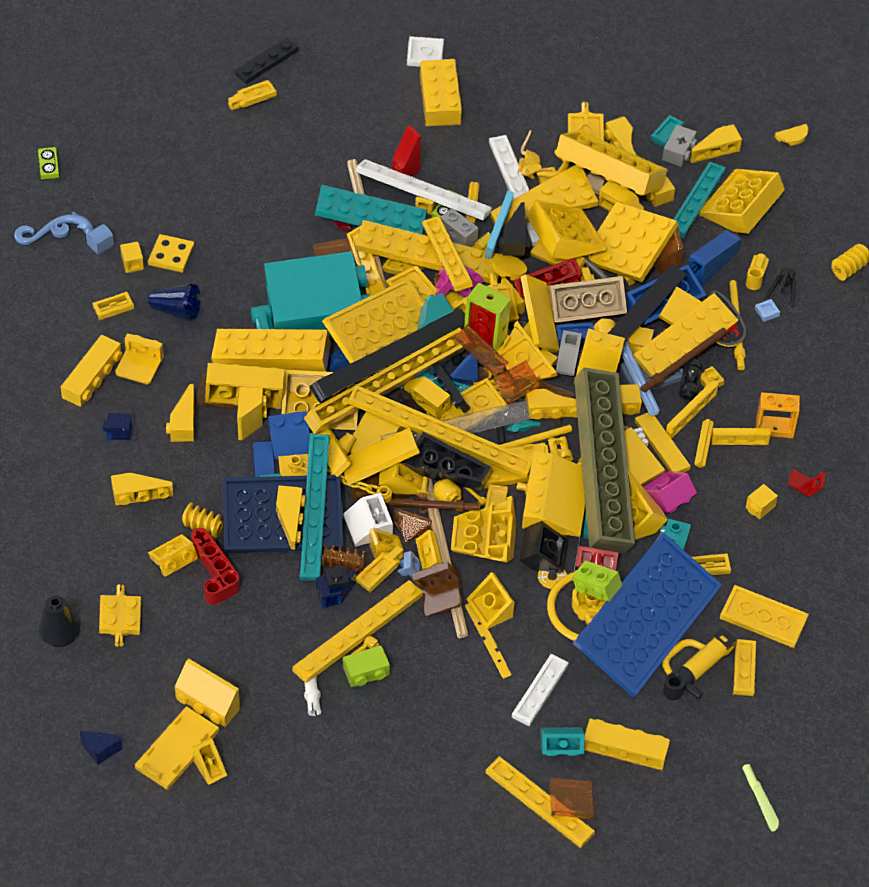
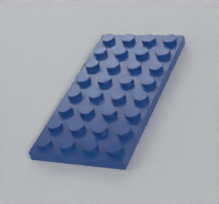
[573,532,722,697]

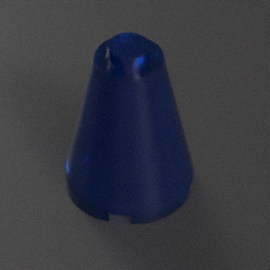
[147,284,201,321]

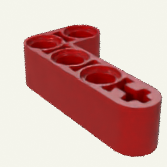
[191,528,240,605]

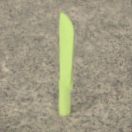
[743,764,779,832]

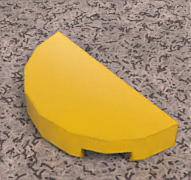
[775,124,808,145]

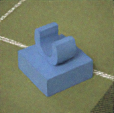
[398,551,421,579]

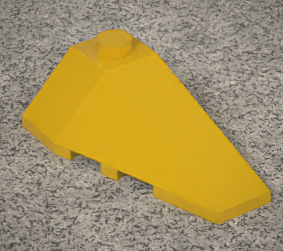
[628,470,668,540]

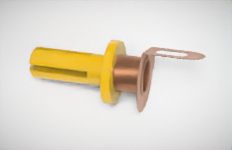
[472,366,504,382]
[414,476,429,513]

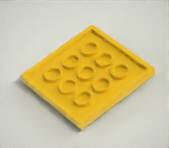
[586,202,678,282]

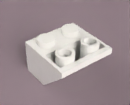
[343,493,393,547]

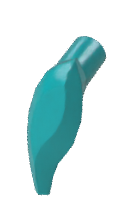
[506,420,541,433]

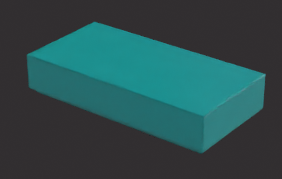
[650,115,684,147]

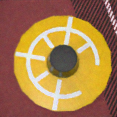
[538,570,567,589]

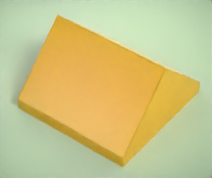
[466,572,514,629]

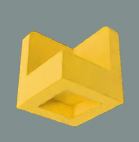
[120,242,144,273]

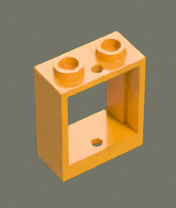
[755,392,800,438]

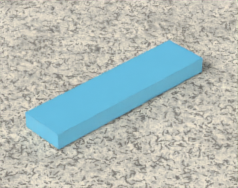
[485,190,514,259]

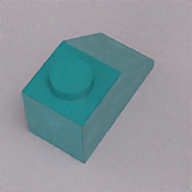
[417,293,454,330]

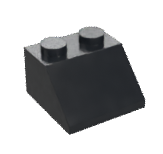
[519,521,568,573]

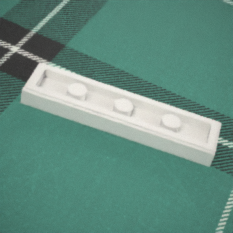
[512,654,569,727]

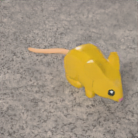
[518,130,541,179]

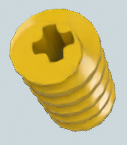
[831,244,869,281]
[182,502,224,539]

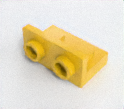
[148,534,198,577]

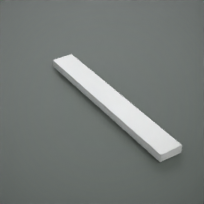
[489,135,540,247]
[356,159,492,220]

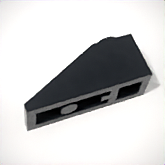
[499,202,526,256]

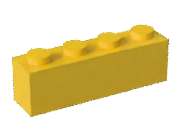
[61,335,122,407]
[584,719,670,770]

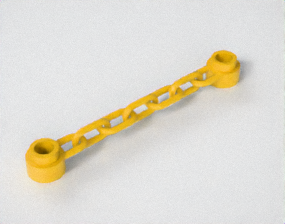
[288,455,392,503]

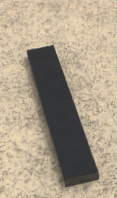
[608,263,687,345]

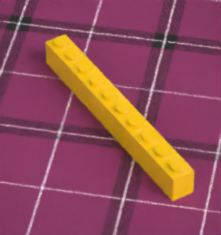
[304,328,470,434]

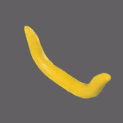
[537,150,570,178]
[662,639,705,675]

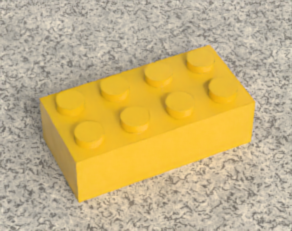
[420,59,461,126]
[205,363,284,409]

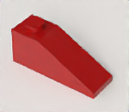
[392,125,421,177]

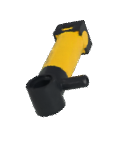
[663,627,737,700]

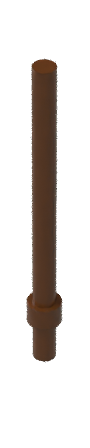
[640,327,727,393]
[385,498,480,512]

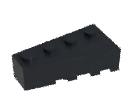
[404,432,491,491]

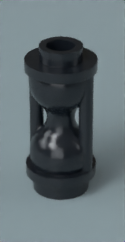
[679,359,702,401]

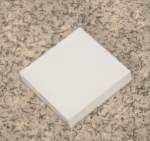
[407,37,444,66]

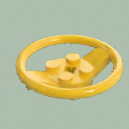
[547,570,606,641]

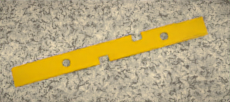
[465,604,512,679]

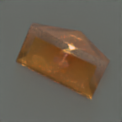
[394,508,432,543]

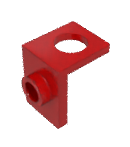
[789,469,826,497]

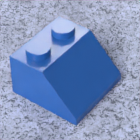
[268,411,310,461]

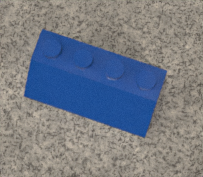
[625,264,706,325]

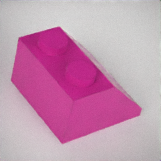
[643,471,697,513]

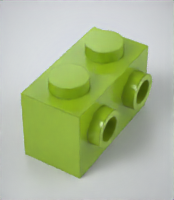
[572,561,622,602]
[343,645,390,687]

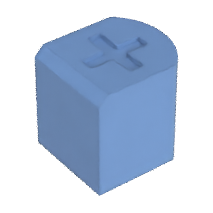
[86,224,114,255]

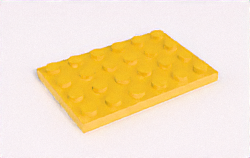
[322,278,425,364]

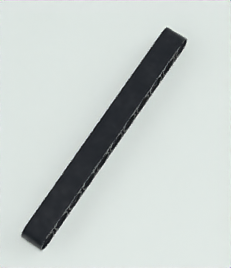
[309,309,465,404]

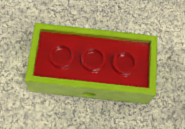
[464,283,511,360]

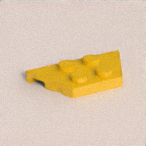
[496,321,557,382]

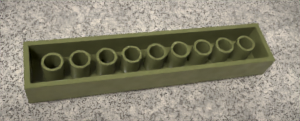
[574,368,635,554]

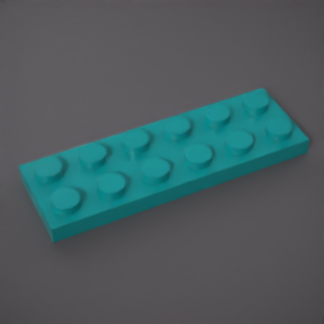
[315,185,427,235]

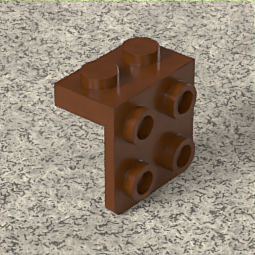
[412,561,462,617]

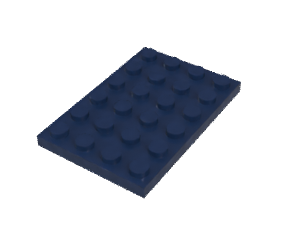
[223,475,343,553]

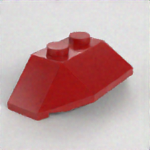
[513,258,582,300]

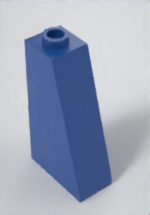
[689,230,741,287]

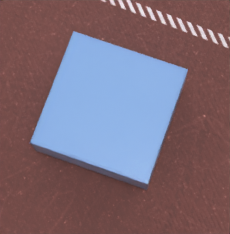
[755,299,780,322]

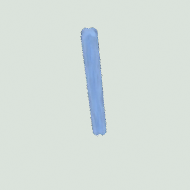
[621,342,660,416]

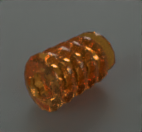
[322,544,365,574]

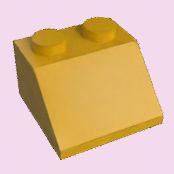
[237,387,267,440]

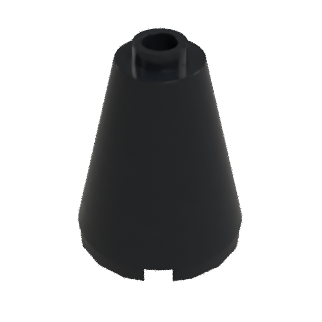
[39,596,79,647]

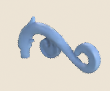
[14,212,94,245]

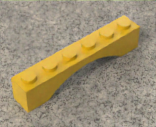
[604,116,675,207]
[525,384,642,420]

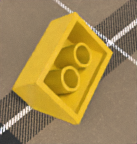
[175,659,240,727]

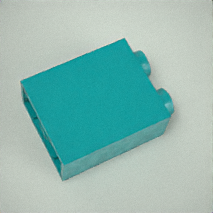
[264,252,370,337]

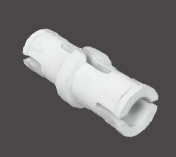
[304,677,321,716]

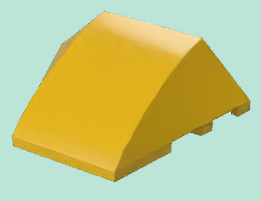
[451,496,517,562]

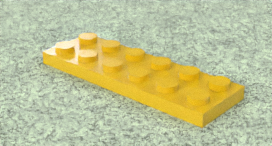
[632,293,739,377]

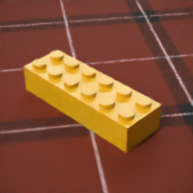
[556,130,668,195]
[211,329,331,372]

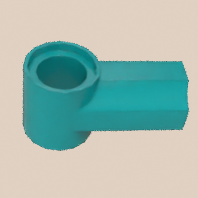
[251,304,274,329]

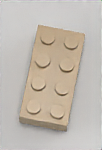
[547,276,627,323]

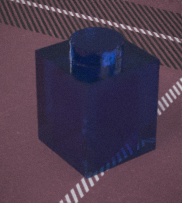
[103,413,132,440]

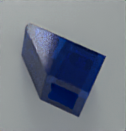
[316,570,356,608]

